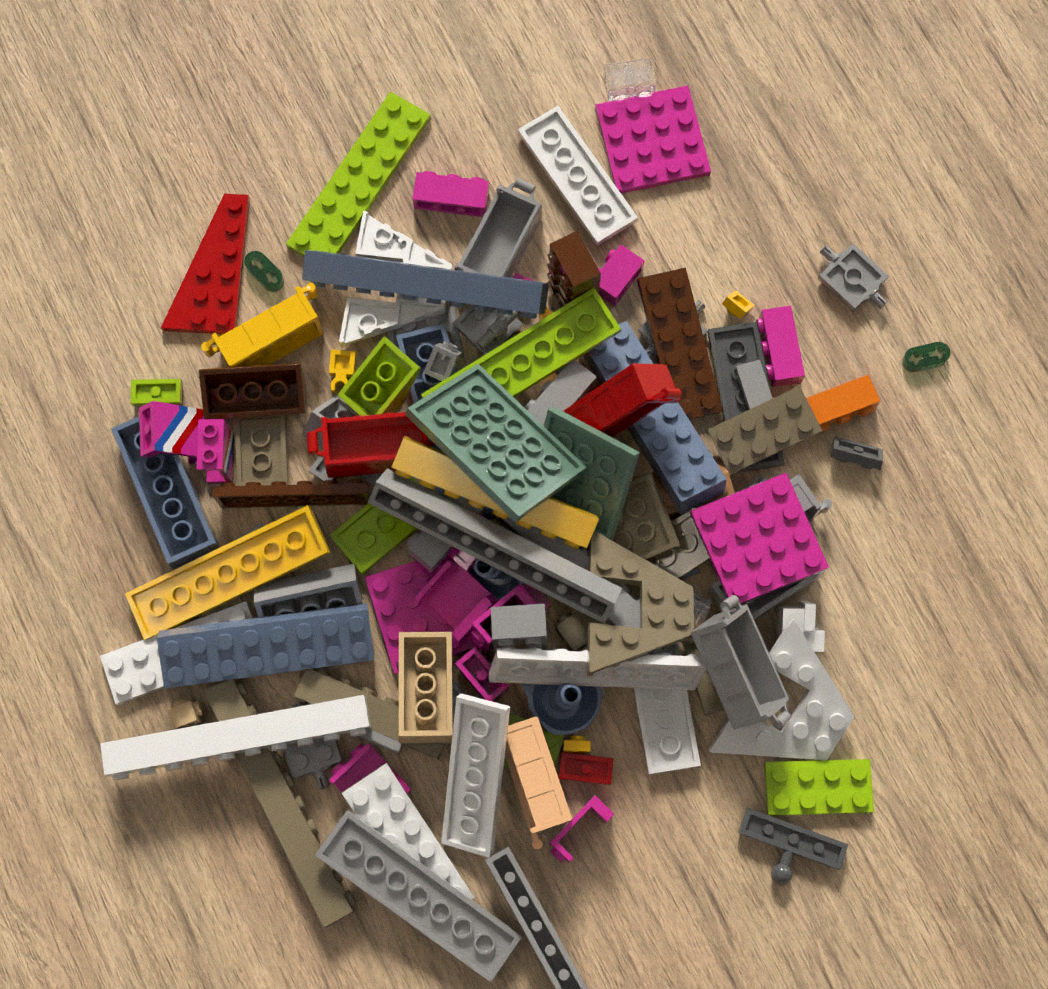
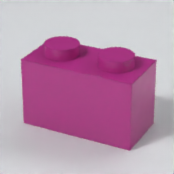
[598,244,645,306]
[455,647,509,702]

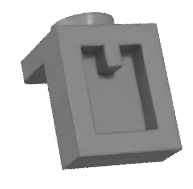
[424,341,462,381]

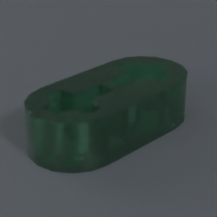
[244,251,284,292]
[902,342,951,372]

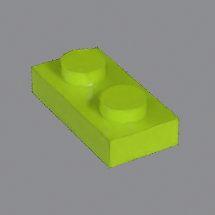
[130,379,183,406]

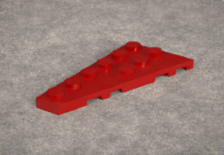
[161,193,250,334]

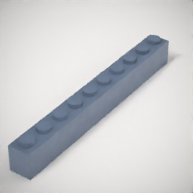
[302,250,549,318]

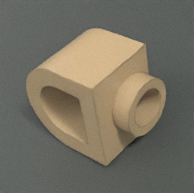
[169,699,204,729]

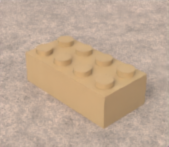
[399,632,453,743]

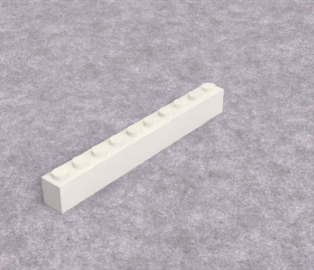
[100,695,372,781]

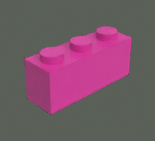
[412,171,489,217]
[756,306,805,387]

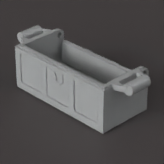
[454,178,542,278]

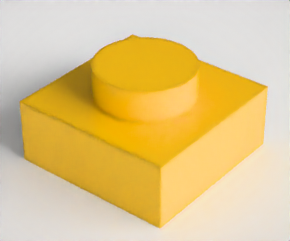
[722,291,755,319]
[564,736,591,754]

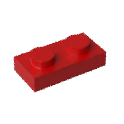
[559,752,614,785]

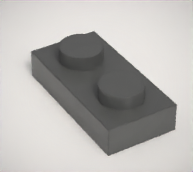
[831,437,883,470]

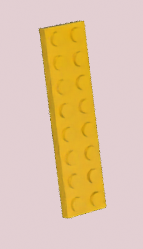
[125,505,330,640]

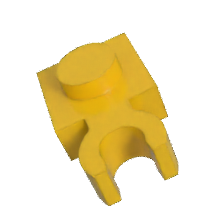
[329,349,357,393]

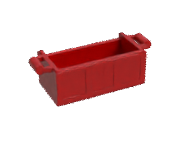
[563,363,682,438]
[307,412,436,478]

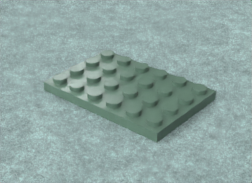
[405,364,587,523]

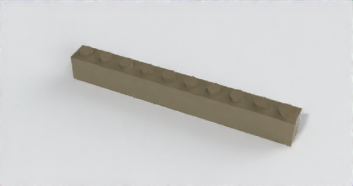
[204,679,356,928]

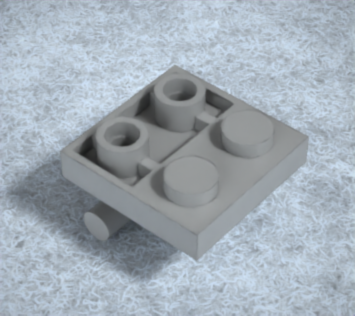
[453,305,523,356]

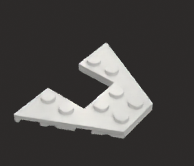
[339,211,453,346]
[709,617,855,760]

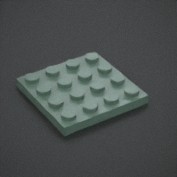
[544,407,640,540]

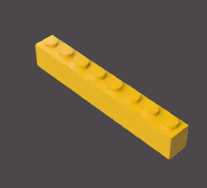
[391,436,599,549]

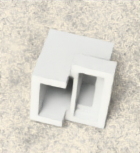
[777,601,825,652]

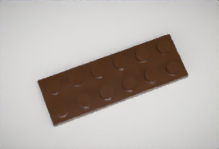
[637,267,722,420]
[212,479,371,508]

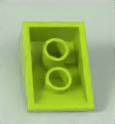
[337,336,421,416]

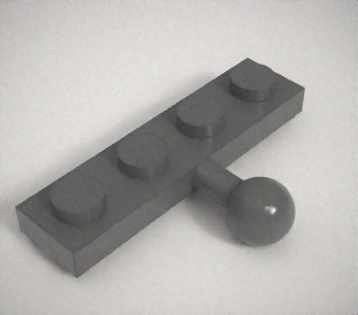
[738,808,849,885]

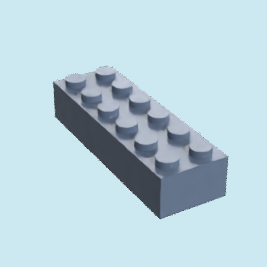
[111,417,220,569]

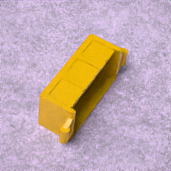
[201,283,324,367]

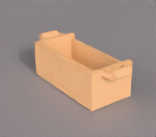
[505,717,572,850]

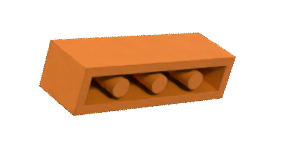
[806,374,881,434]

